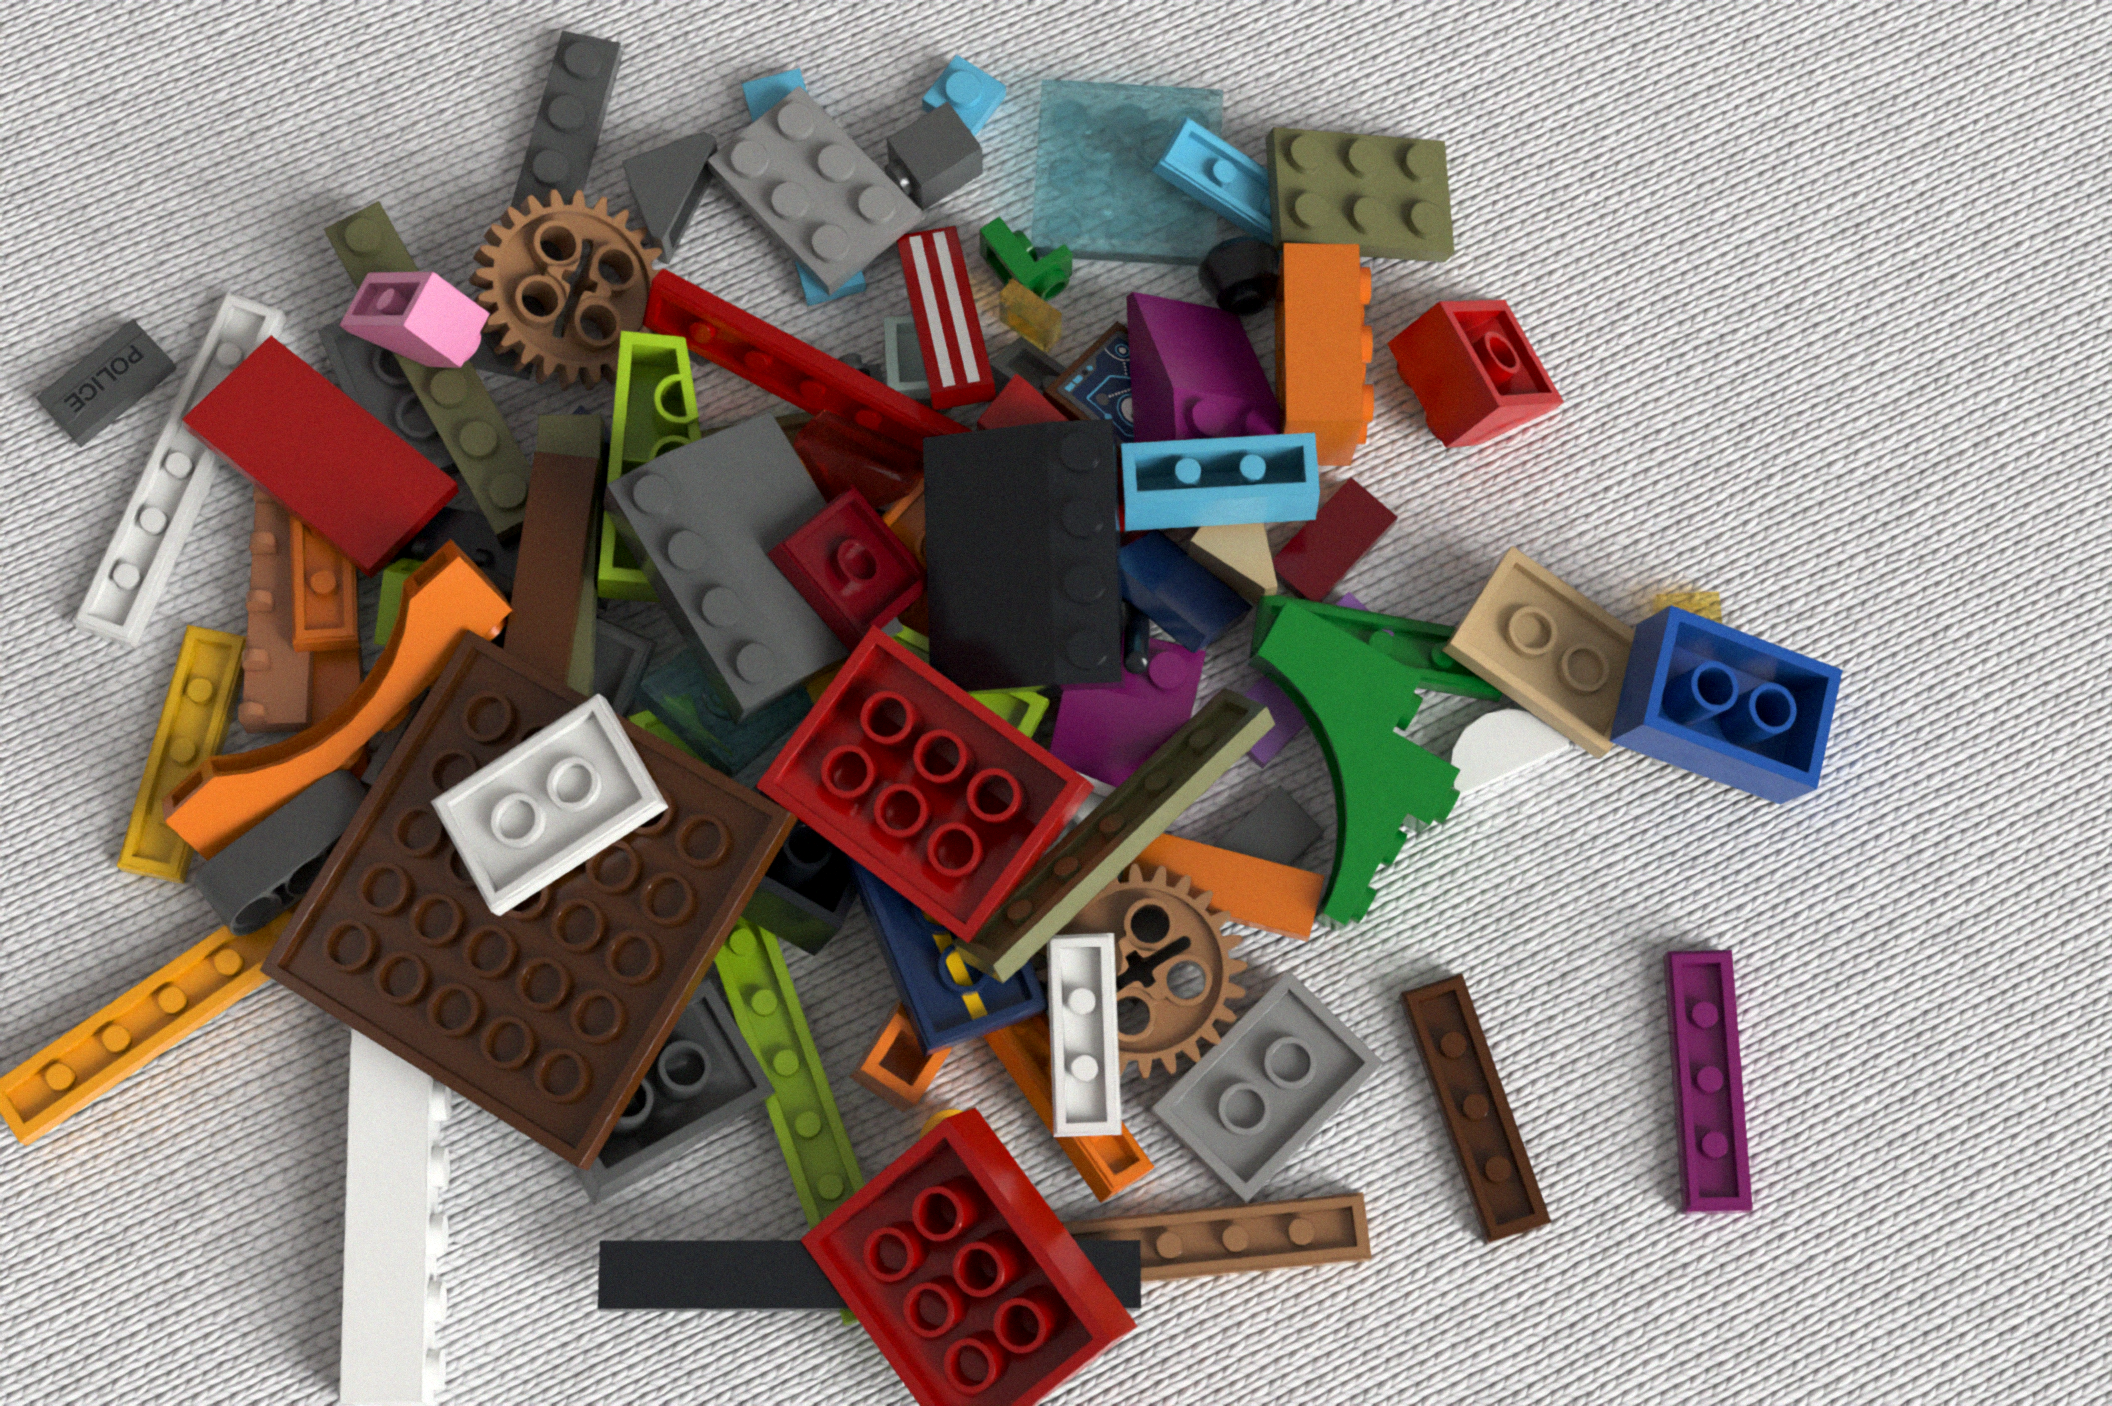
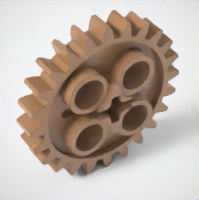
[469,189,662,391]
[1035,864,1247,1079]

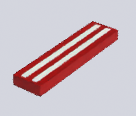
[897,225,996,410]

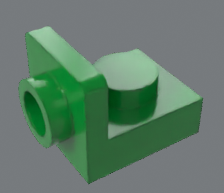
[979,216,1073,310]

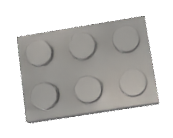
[707,85,921,296]
[1151,971,1384,1204]

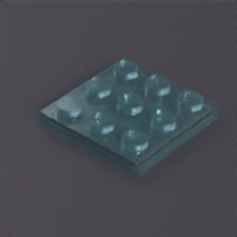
[1031,79,1223,266]

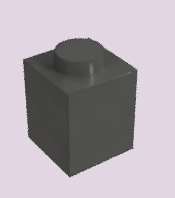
[884,101,983,211]

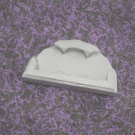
[1450,708,1570,800]

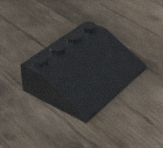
[923,419,1125,694]

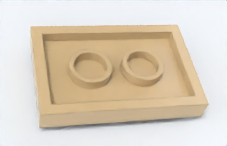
[1442,546,1635,759]

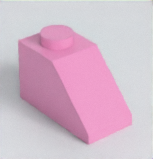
[339,271,490,368]

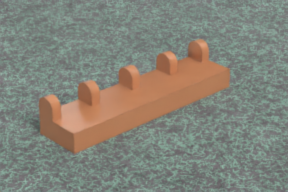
[238,484,314,734]

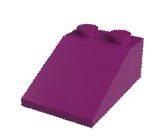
[1126,292,1281,443]
[1049,631,1206,788]

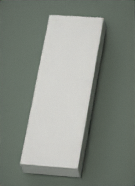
[1047,933,1122,1137]

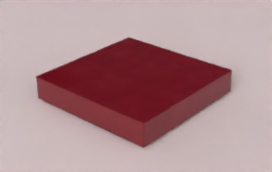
[767,484,927,654]

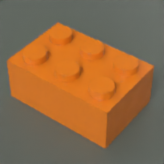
[1274,243,1374,466]

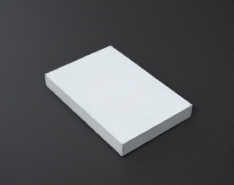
[431,693,669,916]

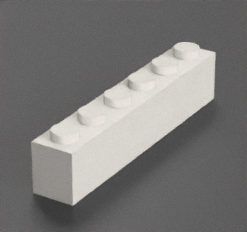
[339,1028,451,1406]

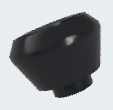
[1197,236,1280,316]

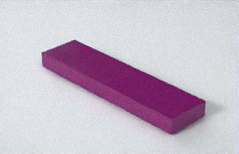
[1663,950,1753,1215]

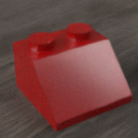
[1387,300,1564,448]

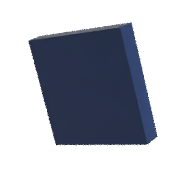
[1121,529,1253,653]

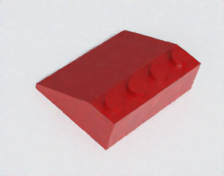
[756,625,1095,944]
[800,1108,1138,1406]

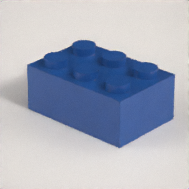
[1609,605,1843,804]

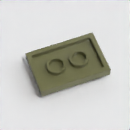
[1265,127,1455,263]

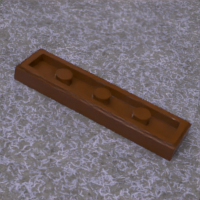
[504,451,602,685]
[1398,974,1551,1245]

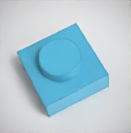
[922,55,1006,137]

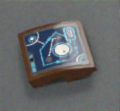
[1043,321,1134,469]

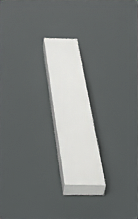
[72,291,287,649]

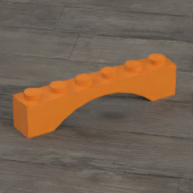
[161,539,512,861]

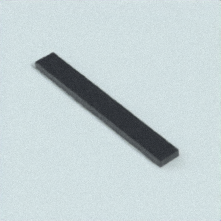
[598,1240,1141,1312]

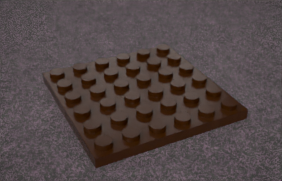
[259,630,798,1171]

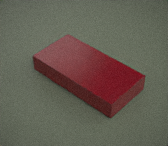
[1272,477,1398,603]

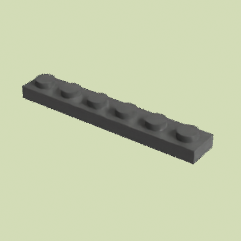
[469,31,623,380]

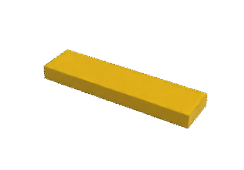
[117,625,247,884]

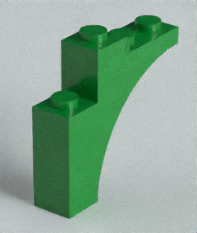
[1249,599,1460,932]

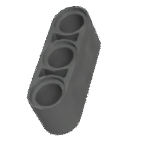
[195,770,368,936]

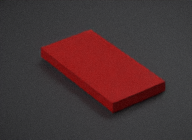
[182,335,459,579]

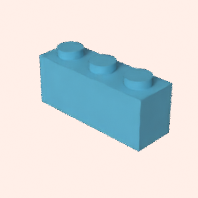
[1121,432,1320,531]

